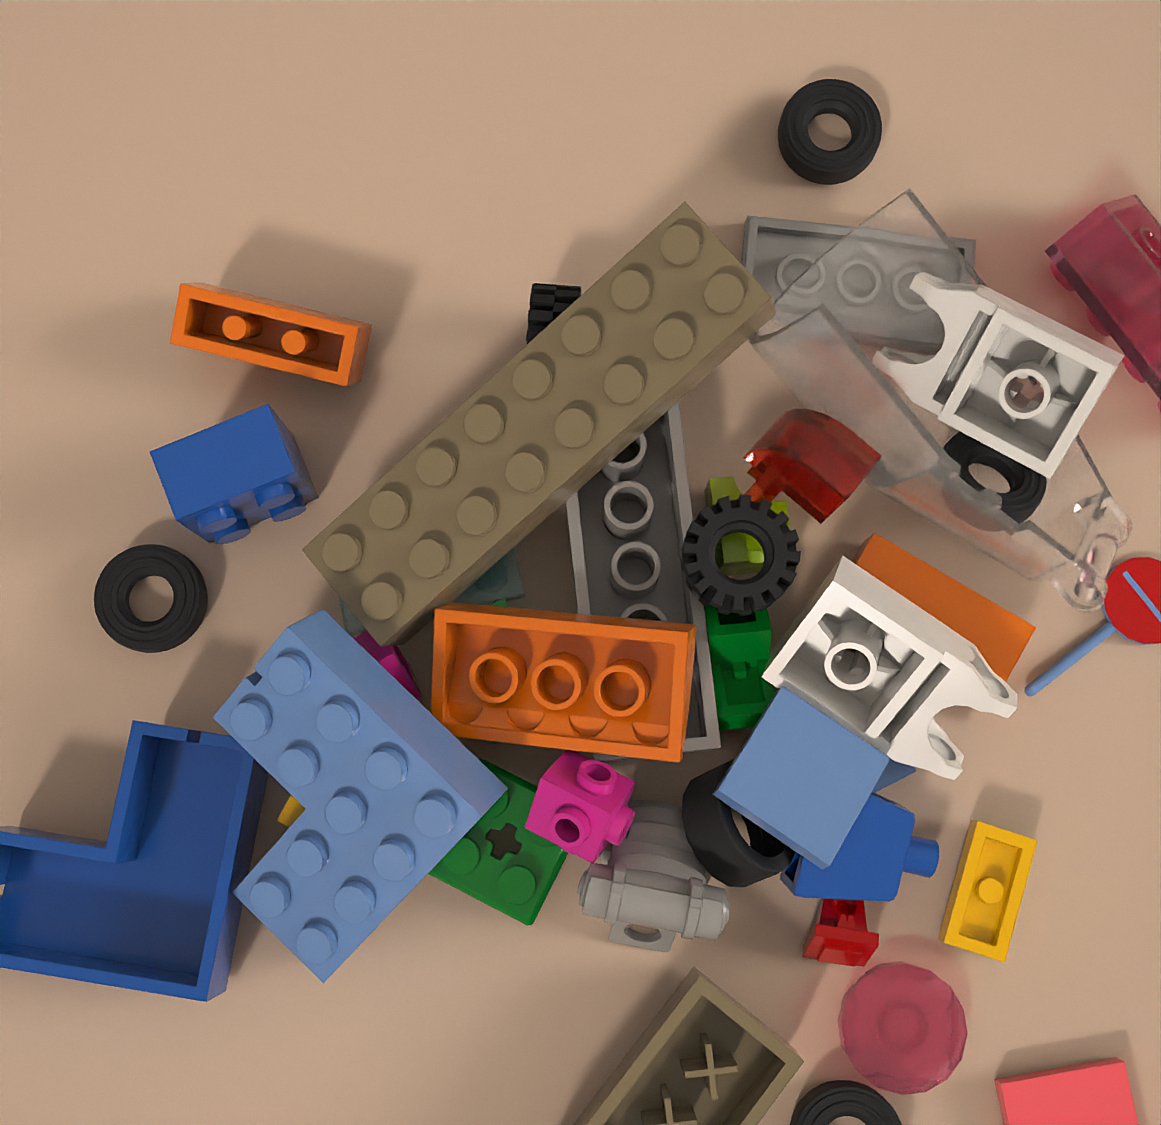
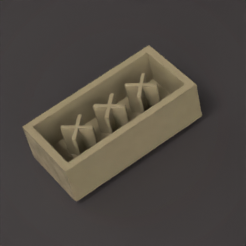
[573,966,804,1125]

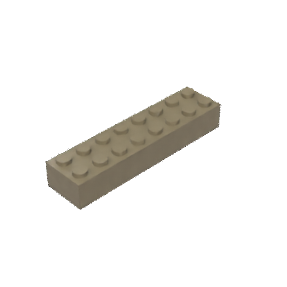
[302,201,776,647]

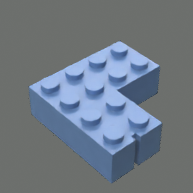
[213,609,508,983]

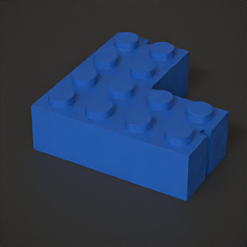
[0,720,268,1002]

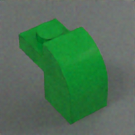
[704,604,776,731]

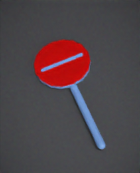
[1024,557,1161,696]

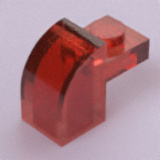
[743,409,882,524]

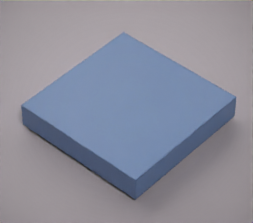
[712,685,891,870]

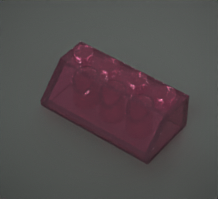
[1045,194,1161,412]

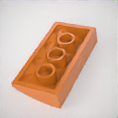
[430,602,697,763]

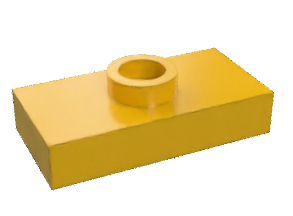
[938,820,1038,963]

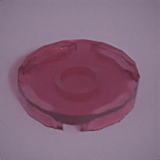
[837,961,968,1095]

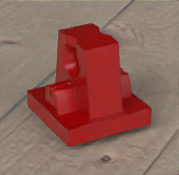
[802,898,879,967]

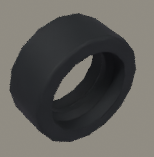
[681,758,796,887]

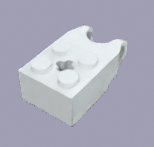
[871,272,1125,479]
[761,555,1018,780]

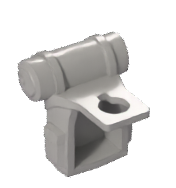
[577,800,729,952]

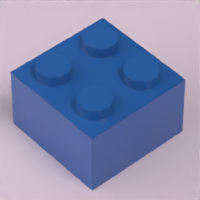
[150,404,319,545]

